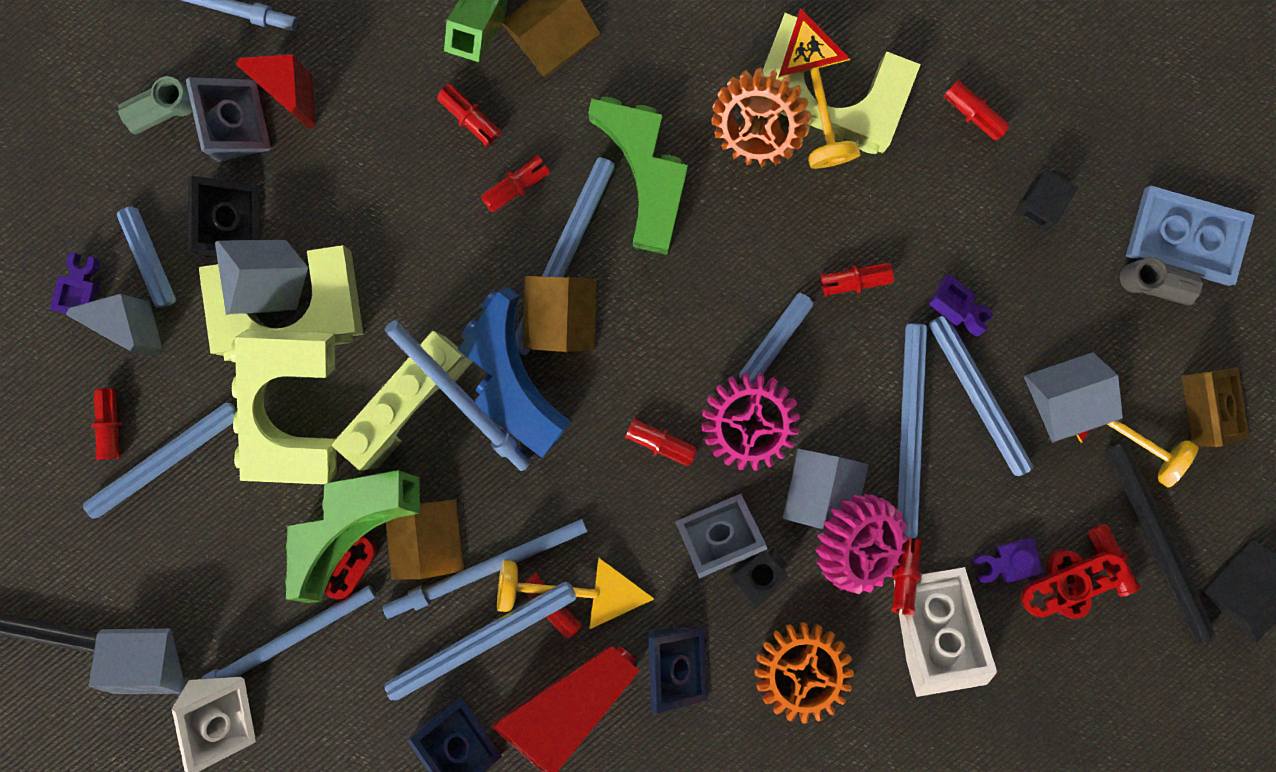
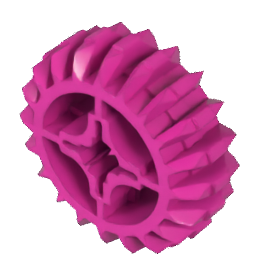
[701,373,800,471]
[815,494,909,594]

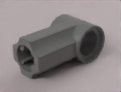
[1120,257,1203,306]

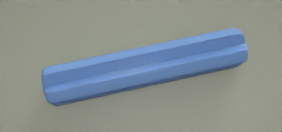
[117,206,176,308]
[739,293,814,383]

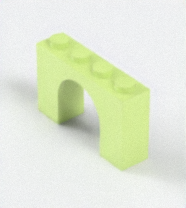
[760,13,921,154]
[199,245,363,361]
[230,330,337,484]
[331,331,473,470]

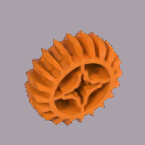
[712,67,811,168]
[754,622,854,723]

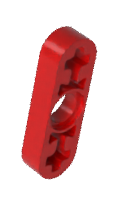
[1020,552,1127,617]

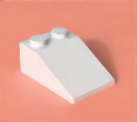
[894,567,997,697]

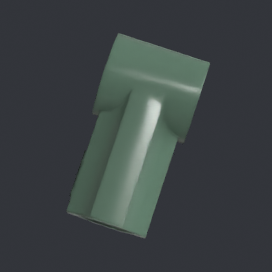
[118,76,193,135]

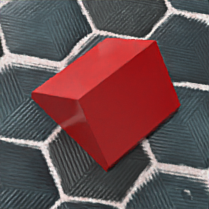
[235,54,315,130]

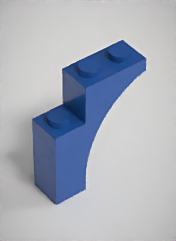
[458,287,571,458]

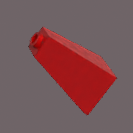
[491,646,640,772]

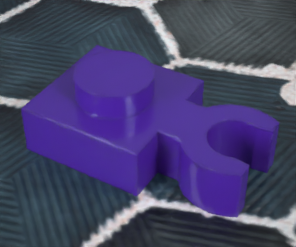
[49,252,100,314]
[929,274,993,336]
[972,537,1043,583]

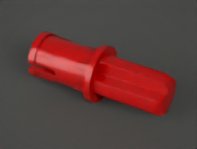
[943,79,1010,141]
[437,84,502,147]
[481,155,550,212]
[820,263,894,297]
[91,388,122,460]
[625,417,697,466]
[1088,524,1141,597]
[524,573,581,639]

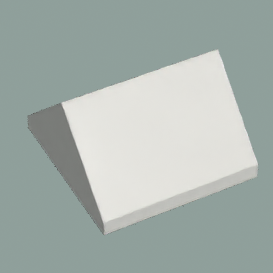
[172,677,256,772]

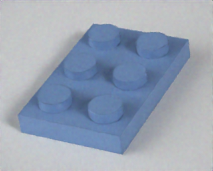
[1126,185,1255,286]

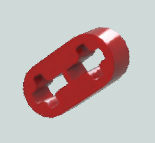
[324,535,377,599]
[1046,549,1091,619]

